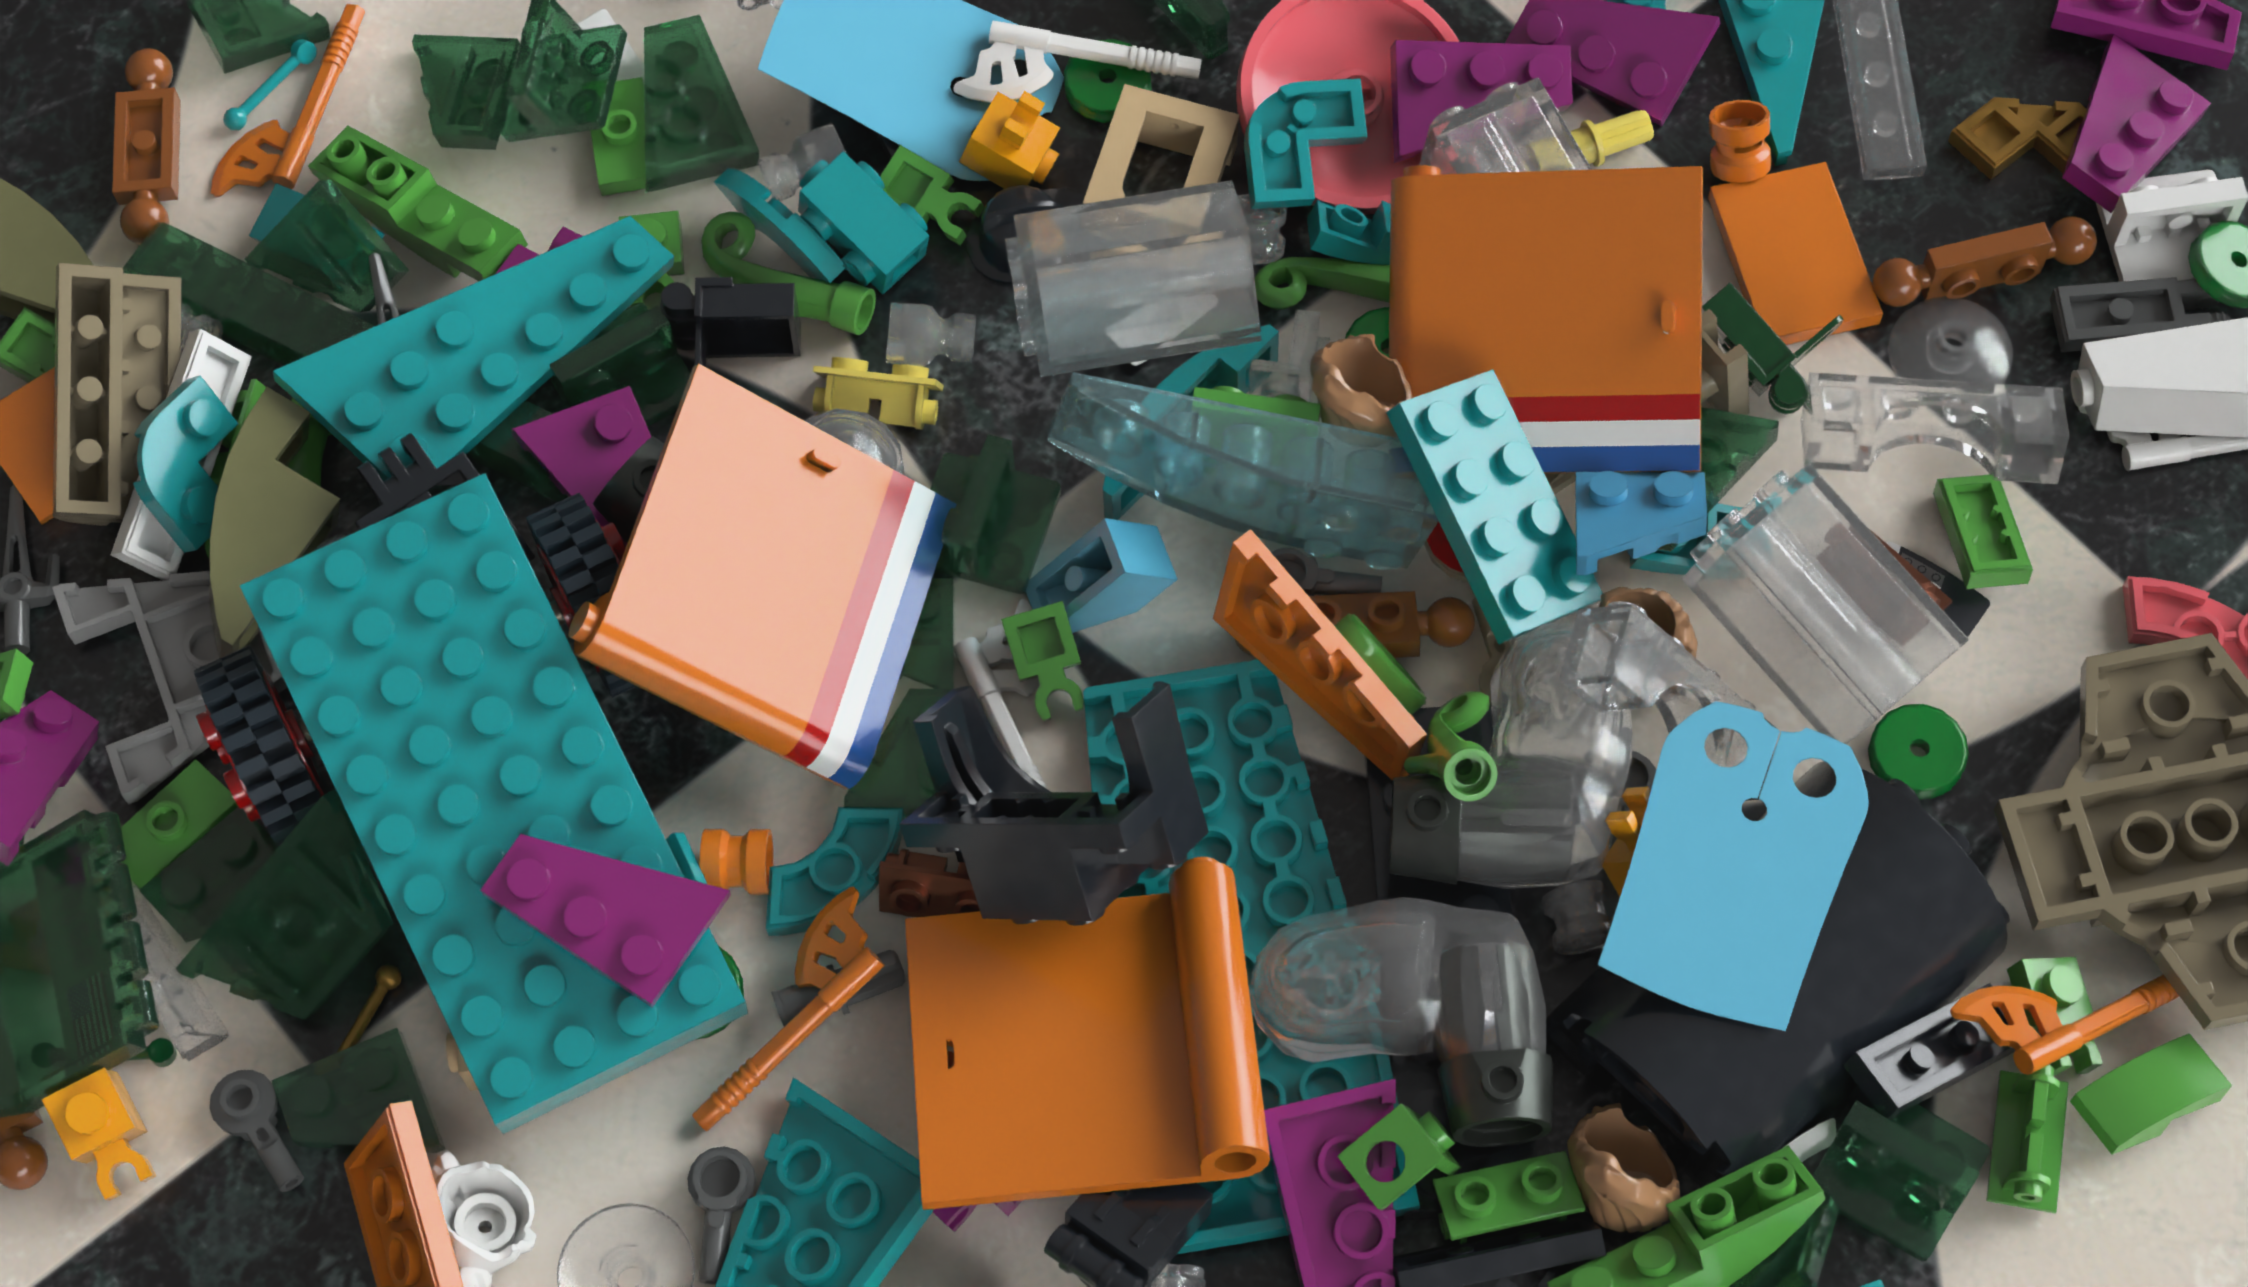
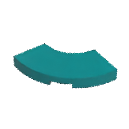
[714,168,845,283]
[766,807,905,936]

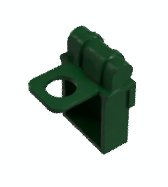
[1702,282,1844,415]

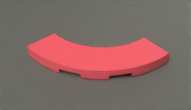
[2123,576,2248,679]

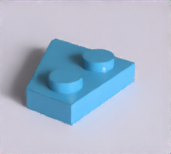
[1575,471,1707,575]

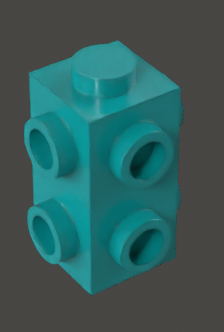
[798,151,929,294]

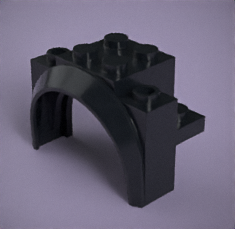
[899,681,1209,926]

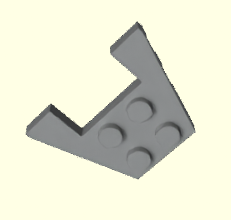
[52,571,287,805]

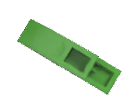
[308,125,528,281]
[1547,1145,1825,1287]

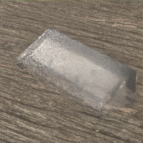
[81,879,229,1062]

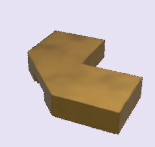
[1948,97,2087,180]

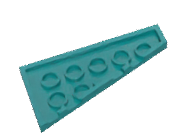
[273,216,674,481]
[715,1077,934,1287]

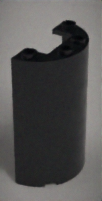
[1536,762,2010,1188]

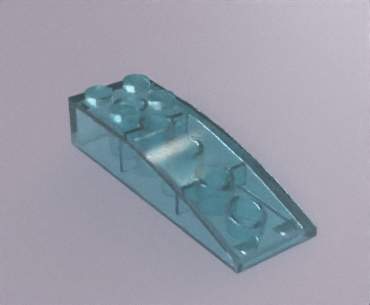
[1047,372,1439,570]

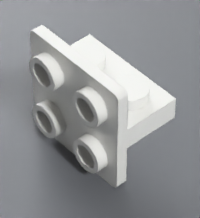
[2096,170,2248,282]

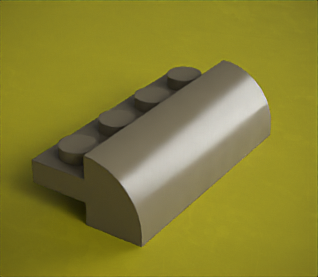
[53,263,181,526]

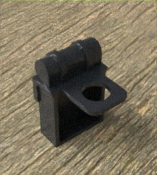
[660,277,801,368]
[1044,1183,1213,1287]

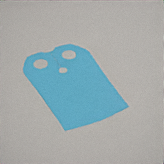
[758,0,1064,181]
[1598,701,1869,1031]

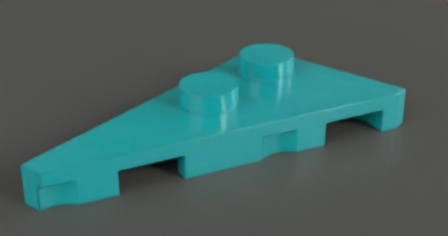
[1718,0,1825,166]

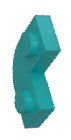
[1244,78,1368,209]
[133,375,238,553]

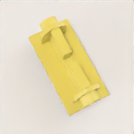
[813,357,944,430]

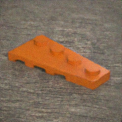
[1213,529,1427,780]

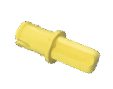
[1533,110,1654,171]

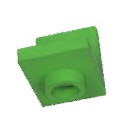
[1338,1103,1461,1210]

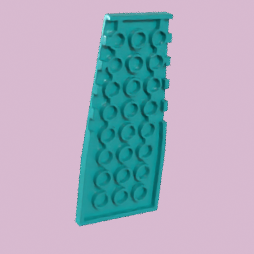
[1083,659,1420,1255]

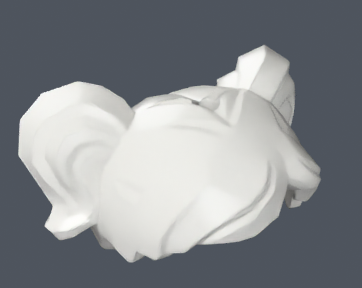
[429,1150,536,1287]

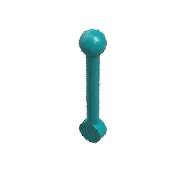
[223,39,317,131]

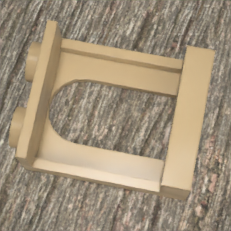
[1082,84,1240,265]

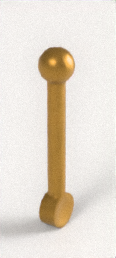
[316,964,402,1089]

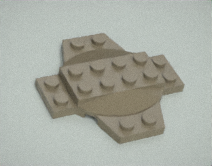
[1994,633,2248,1030]

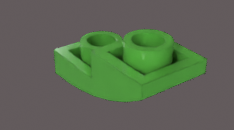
[2070,1033,2232,1155]

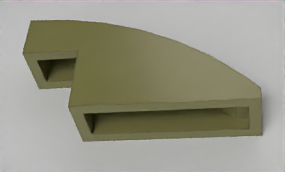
[0,178,93,324]
[209,387,340,658]

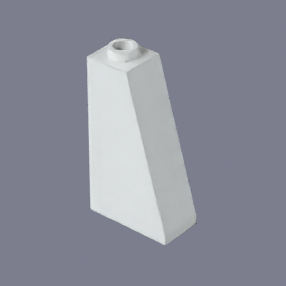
[2070,317,2248,438]

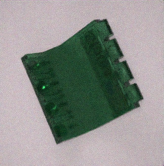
[0,810,160,1117]

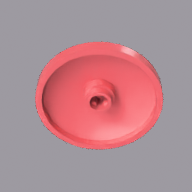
[1236,0,1468,215]

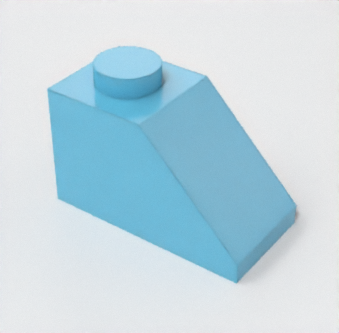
[1023,518,1178,633]

